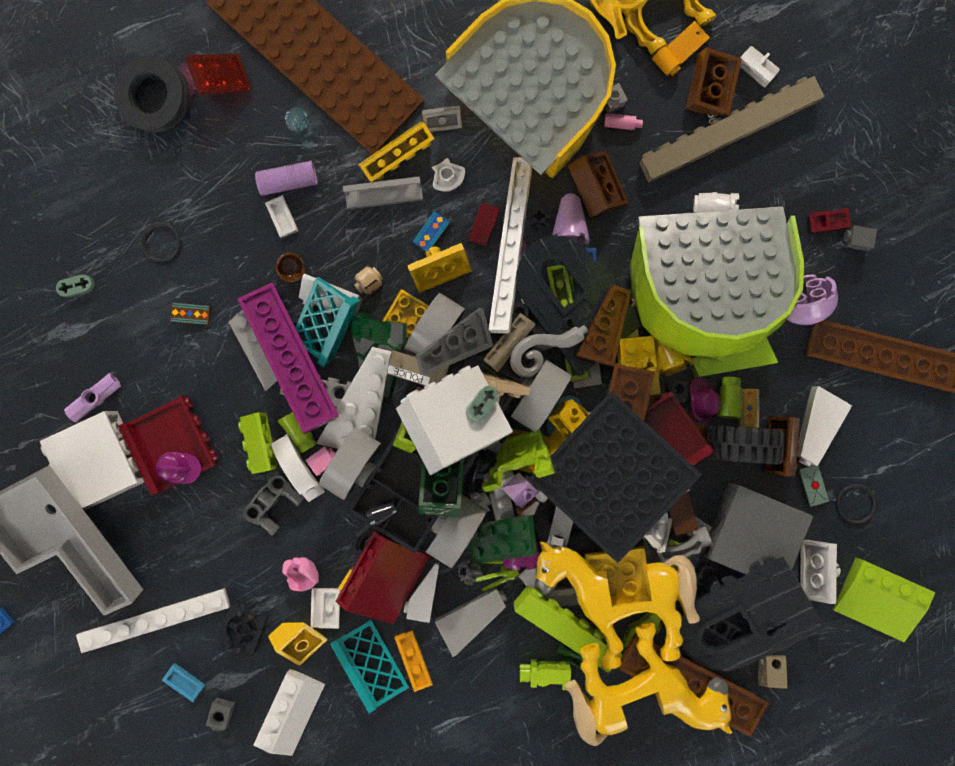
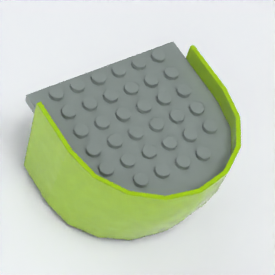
[629,207,804,358]

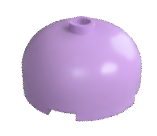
[787,275,838,325]

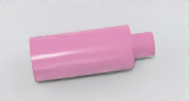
[604,113,643,130]

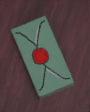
[798,465,829,507]

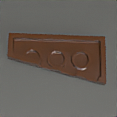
[575,285,631,367]

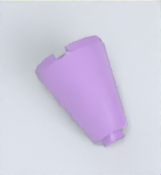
[552,193,590,247]

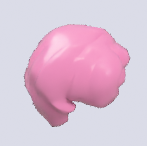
[282,557,319,591]

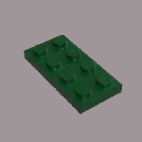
[469,515,537,564]

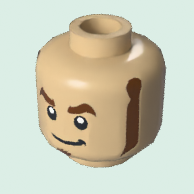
[354,267,383,295]

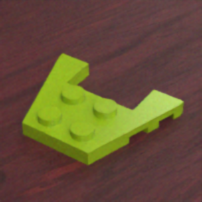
[482,429,554,492]

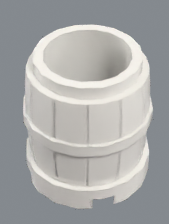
[693,192,739,213]

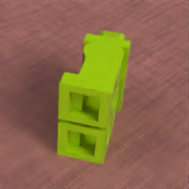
[520,659,571,690]

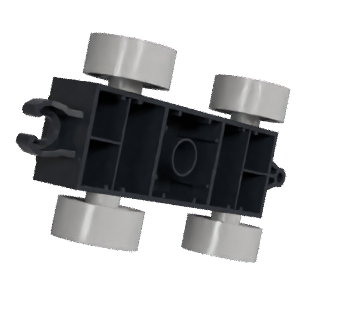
[319,293,572,568]

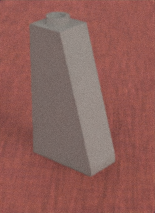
[435,587,507,657]

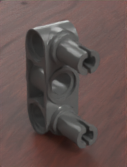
[244,474,305,536]

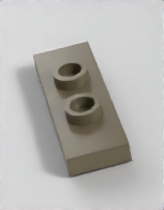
[483,313,536,372]

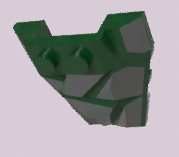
[351,312,407,398]

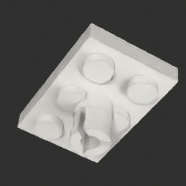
[800,540,841,604]

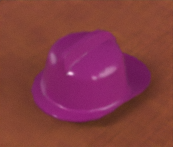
[690,377,721,423]
[155,452,201,484]

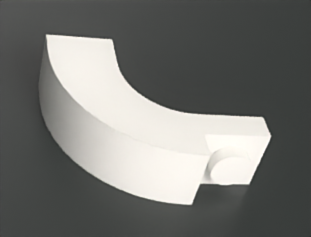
[271,434,325,502]

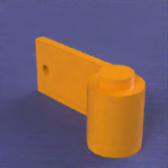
[652,21,710,76]

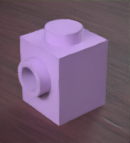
[502,472,538,508]

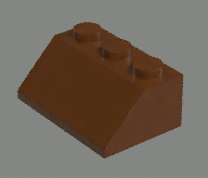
[685,48,742,115]
[568,151,628,218]
[764,416,800,477]

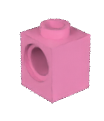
[305,446,336,476]

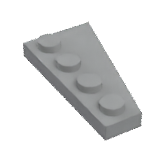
[229,309,278,391]

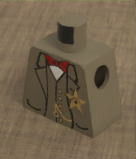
[758,651,787,689]

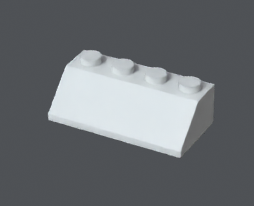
[254,668,325,756]

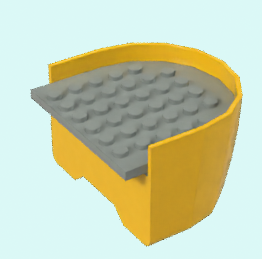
[435,0,616,178]

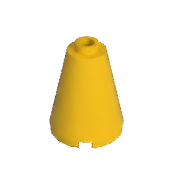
[650,334,694,378]

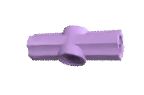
[64,373,121,422]

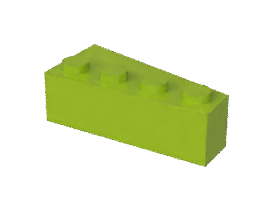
[689,338,778,377]

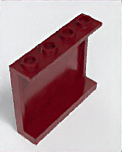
[644,392,713,466]
[118,395,218,495]
[335,531,431,624]

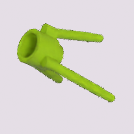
[476,560,519,591]

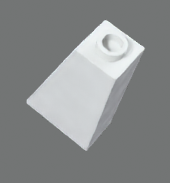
[797,386,852,467]

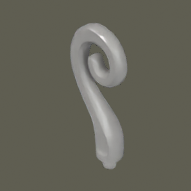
[510,325,588,378]

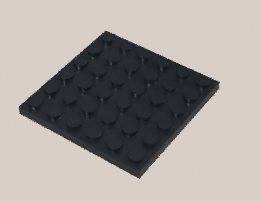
[528,391,702,563]

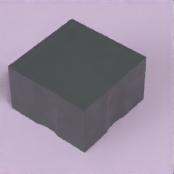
[700,482,813,574]

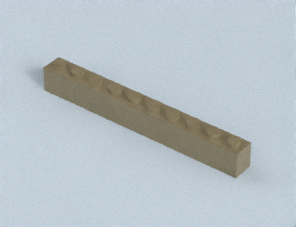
[639,76,824,183]

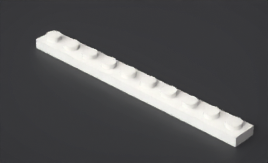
[489,157,532,333]

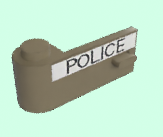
[387,350,449,386]

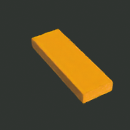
[394,630,433,692]

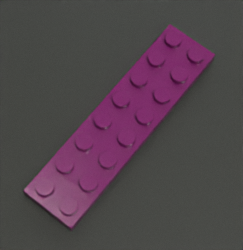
[237,283,339,434]

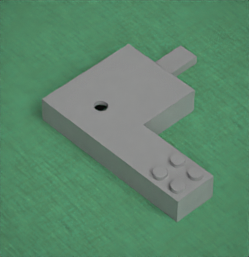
[0,465,143,615]

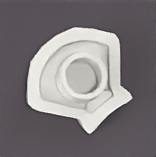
[432,158,465,192]

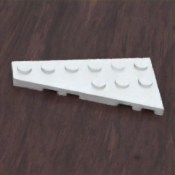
[317,347,392,449]

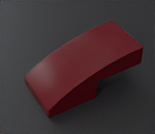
[468,202,500,247]
[809,208,851,233]

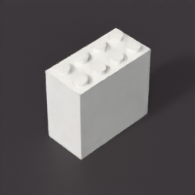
[396,366,513,475]
[40,411,144,510]

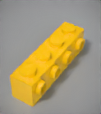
[358,122,434,182]
[548,399,586,440]

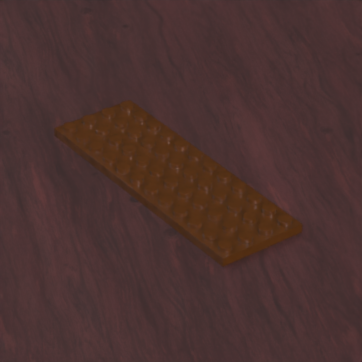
[206,0,424,155]

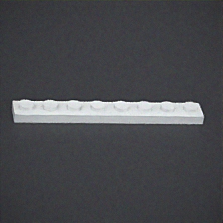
[76,588,230,653]

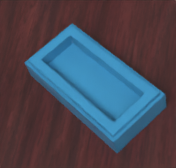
[162,663,205,702]

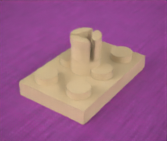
[482,373,531,404]

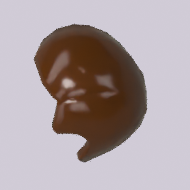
[275,252,305,282]

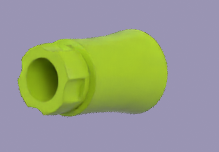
[716,377,743,419]
[277,412,317,453]

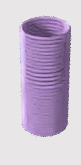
[255,161,317,196]

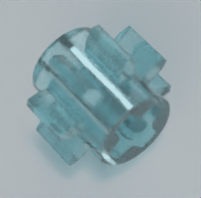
[284,107,310,132]

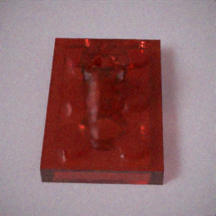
[185,54,251,95]

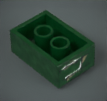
[418,458,464,517]

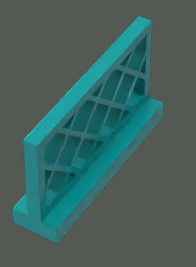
[295,277,360,367]
[330,620,409,713]

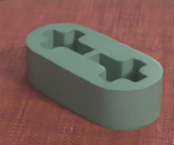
[56,275,95,297]
[466,386,498,422]

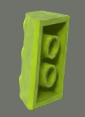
[239,412,278,474]

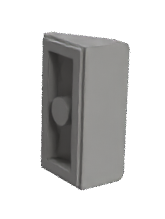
[422,106,462,132]

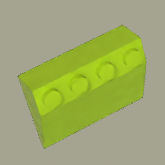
[833,557,935,642]

